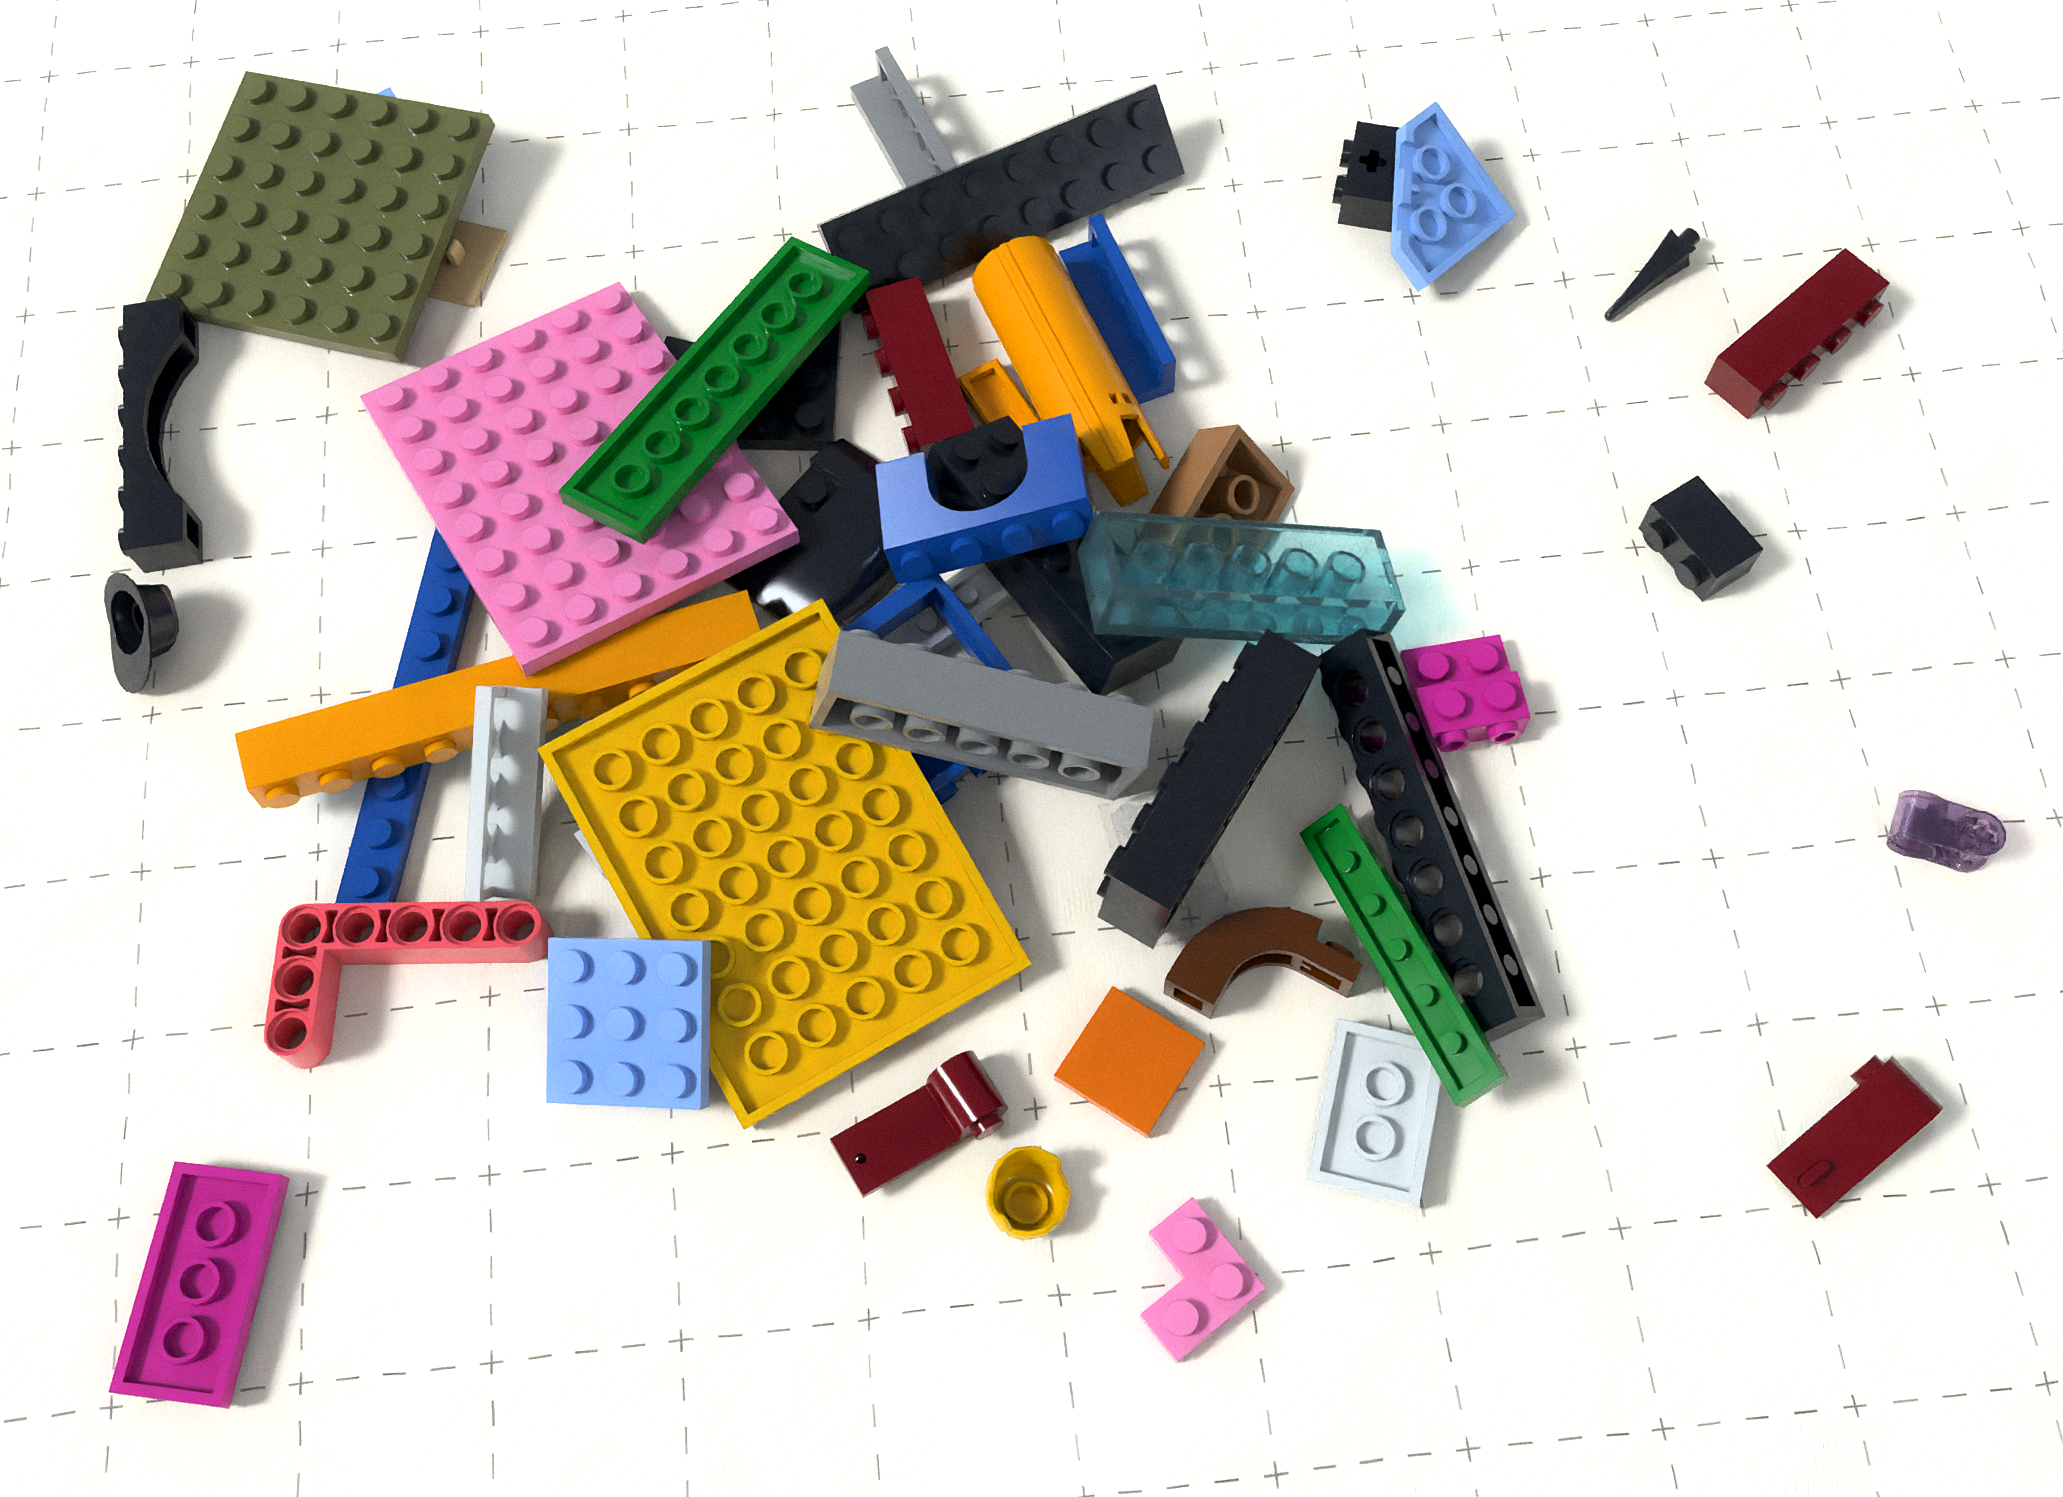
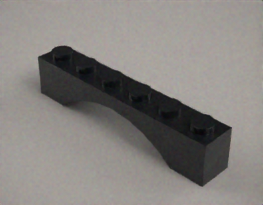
[118,296,203,573]

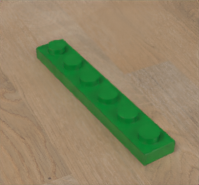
[1299,803,1510,1108]

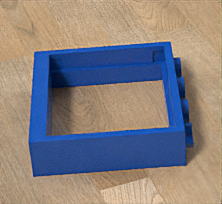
[841,575,1013,805]

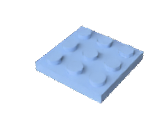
[546,936,711,1110]

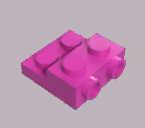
[1400,634,1531,752]

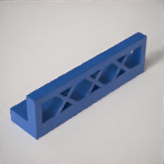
[1058,213,1176,405]

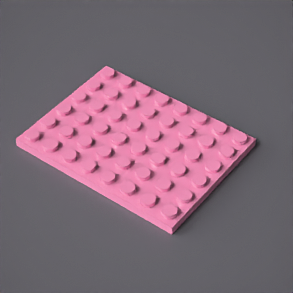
[360,281,800,677]

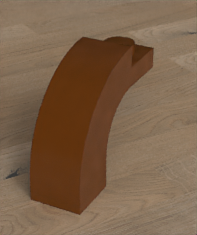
[1163,907,1363,1019]

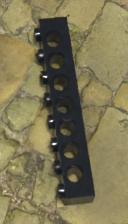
[1318,628,1546,1042]

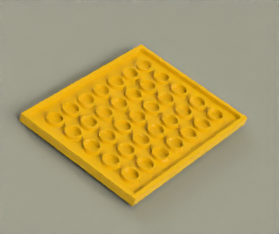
[537,598,1032,1130]

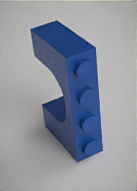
[875,413,1098,585]

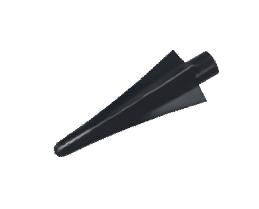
[1604,228,1700,321]

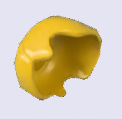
[985,1145,1071,1241]

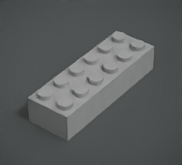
[809,629,1155,801]

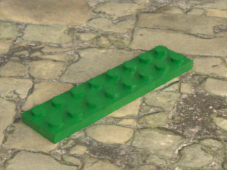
[559,236,871,545]

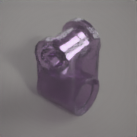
[1886,790,2006,873]

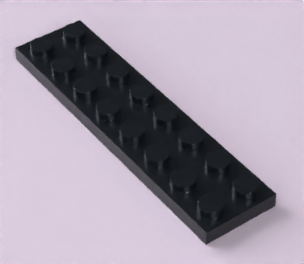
[816,84,1185,315]

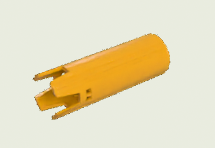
[972,236,1170,508]

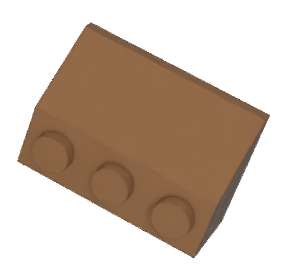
[1130,424,1295,604]

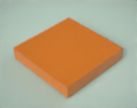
[1054,986,1205,1139]

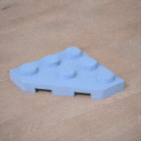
[1391,101,1516,292]

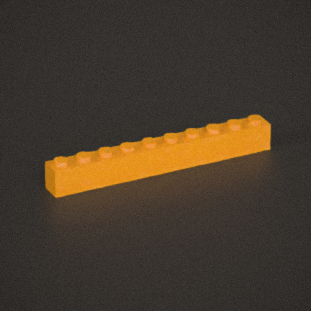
[235,590,760,809]

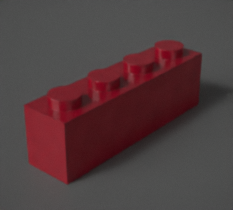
[1704,248,1890,419]
[860,276,975,459]

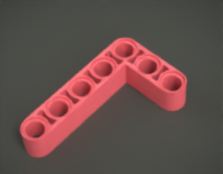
[264,901,554,1069]

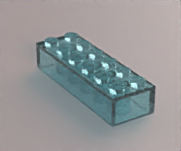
[1077,511,1406,645]

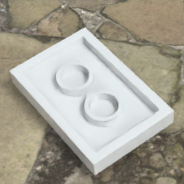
[1305,1018,1441,1210]

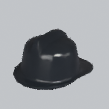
[104,572,179,694]

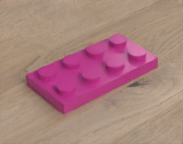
[108,1161,290,1409]

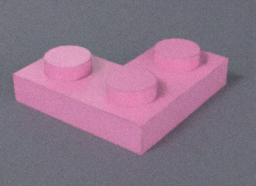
[1140,1197,1266,1363]

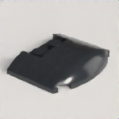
[723,438,897,626]

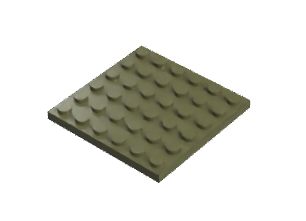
[145,71,495,363]

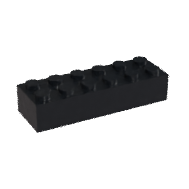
[927,415,1191,696]
[1096,629,1322,949]

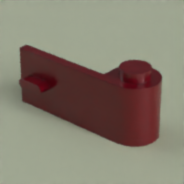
[830,1050,1008,1198]
[1766,1054,1944,1219]

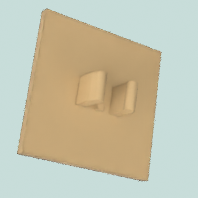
[428,220,508,308]

